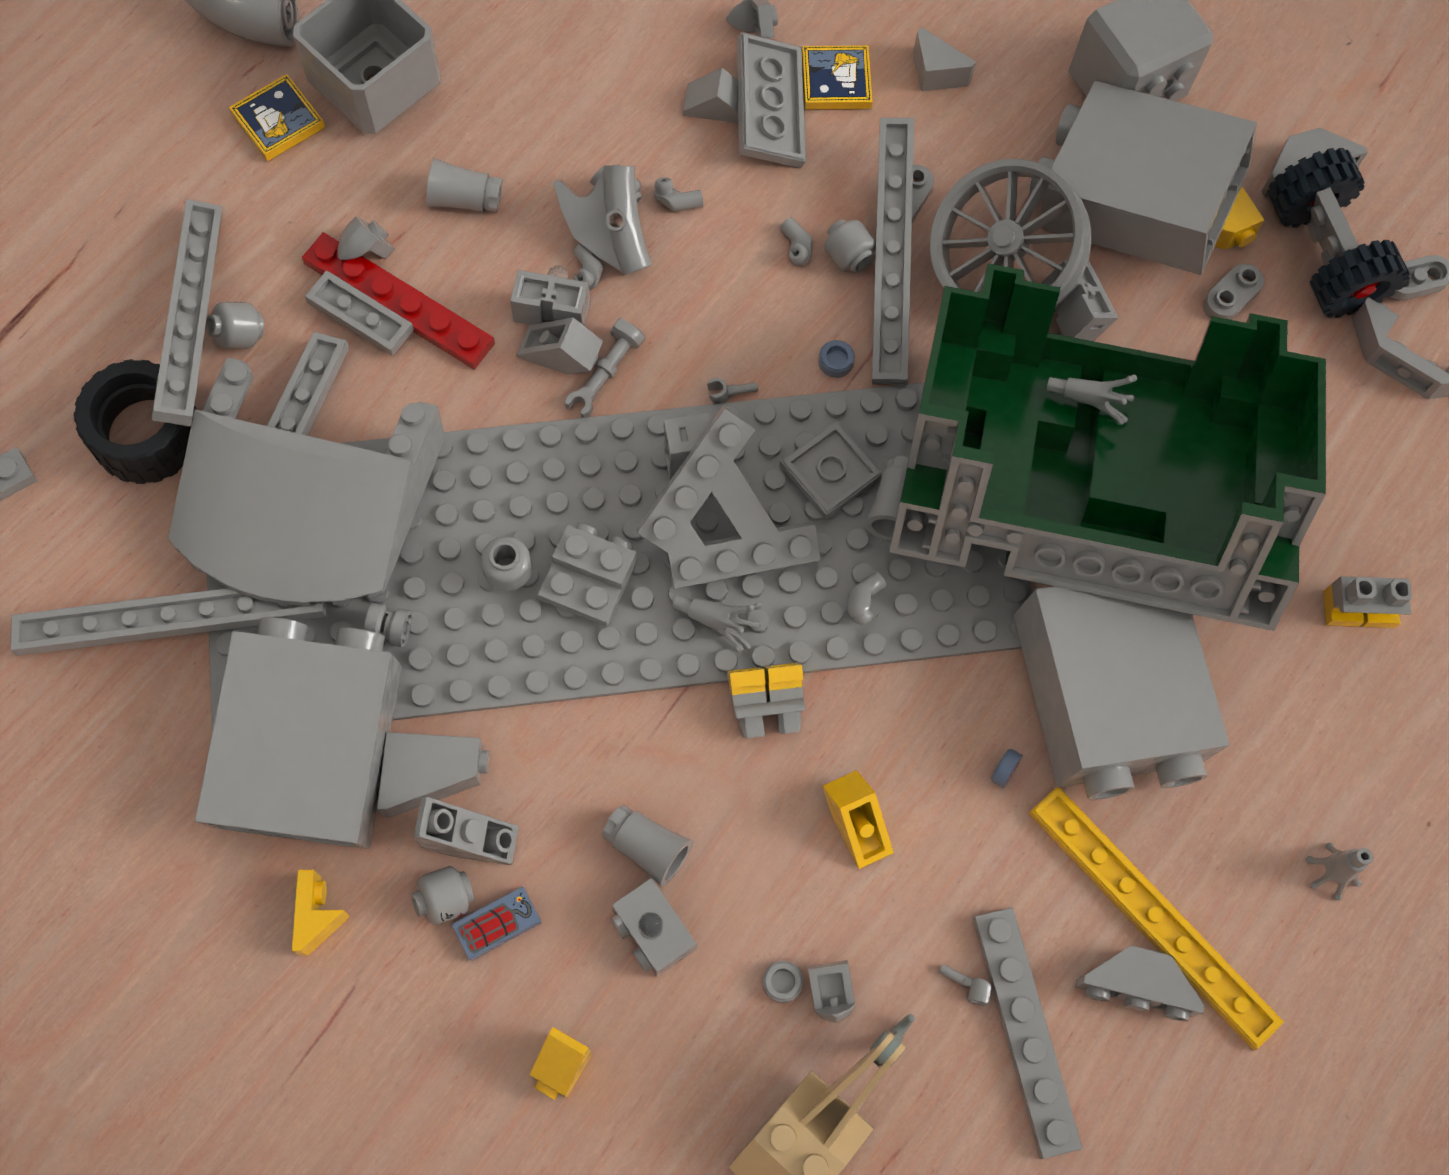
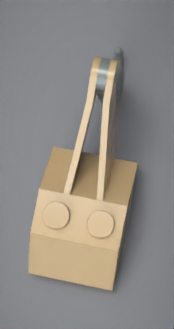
[729,1014,915,1175]

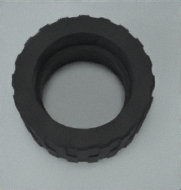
[74,359,197,484]

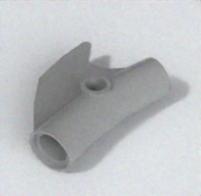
[554,165,652,276]

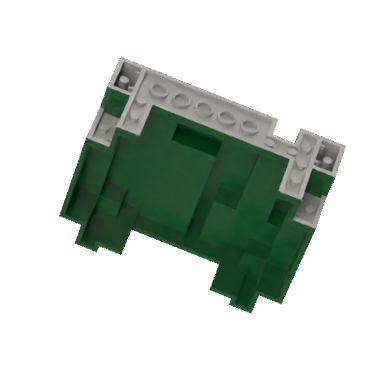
[889,263,1326,631]

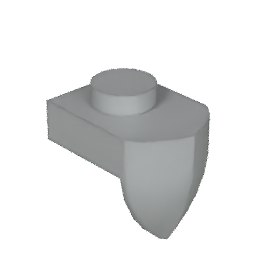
[726,0,778,39]
[338,216,395,260]
[808,960,855,1023]

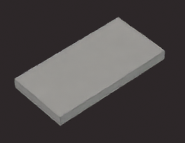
[736,32,806,168]

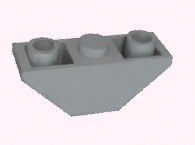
[1261,128,1368,197]
[414,797,519,865]
[1075,945,1204,1022]

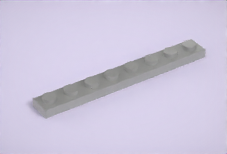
[872,118,914,384]
[152,199,222,426]
[11,588,326,656]

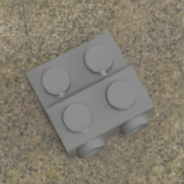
[538,523,637,627]

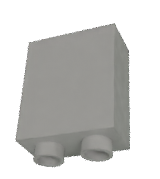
[1030,81,1257,275]
[1013,586,1230,800]
[195,617,402,849]

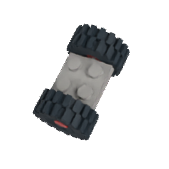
[1267,148,1410,318]

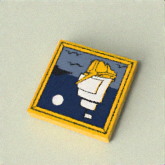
[802,45,873,110]
[229,74,326,162]

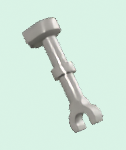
[565,318,645,418]

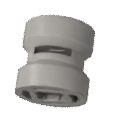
[364,603,412,648]

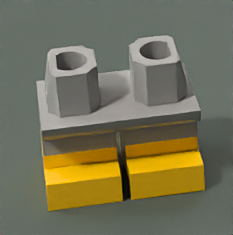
[1323,576,1412,628]
[727,662,805,738]

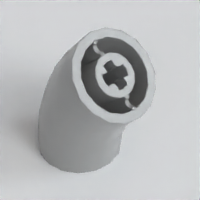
[185,0,298,47]

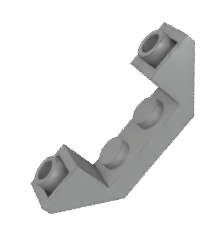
[1352,297,1449,399]

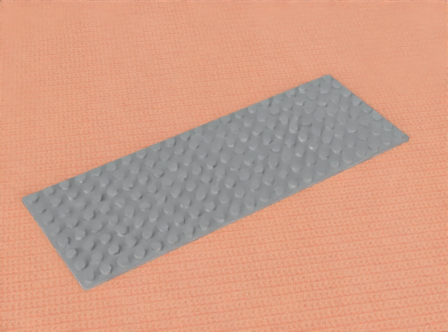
[207,382,1032,732]

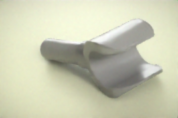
[707,378,758,404]
[939,964,992,1006]

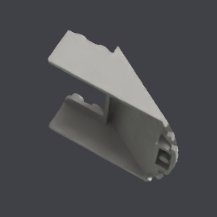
[168,357,445,606]

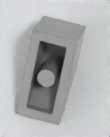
[516,317,603,375]

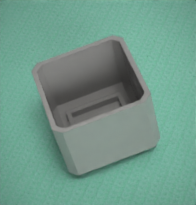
[293,0,440,134]
[1068,0,1214,101]

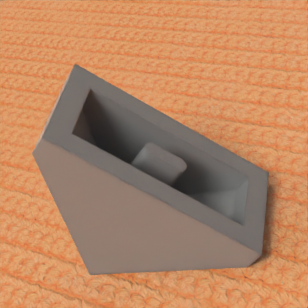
[913,27,976,91]
[683,68,738,123]

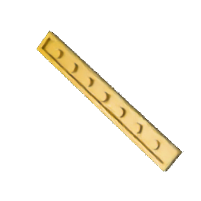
[1028,787,1284,1050]

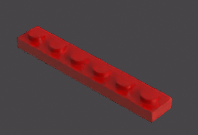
[302,232,495,370]

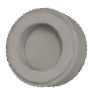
[763,961,803,1003]

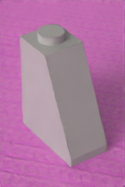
[377,732,490,818]

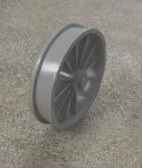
[930,159,1092,305]

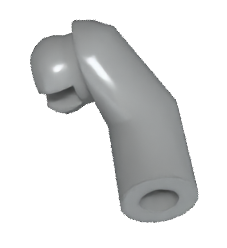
[654,177,703,211]
[780,217,813,265]
[573,243,603,291]
[847,571,887,625]

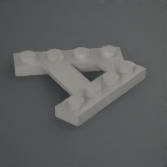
[636,406,820,589]

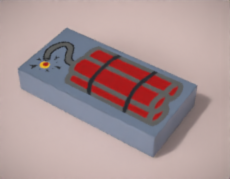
[452,886,542,961]

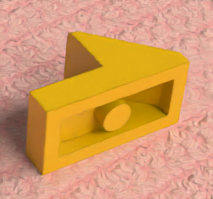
[292,870,350,956]

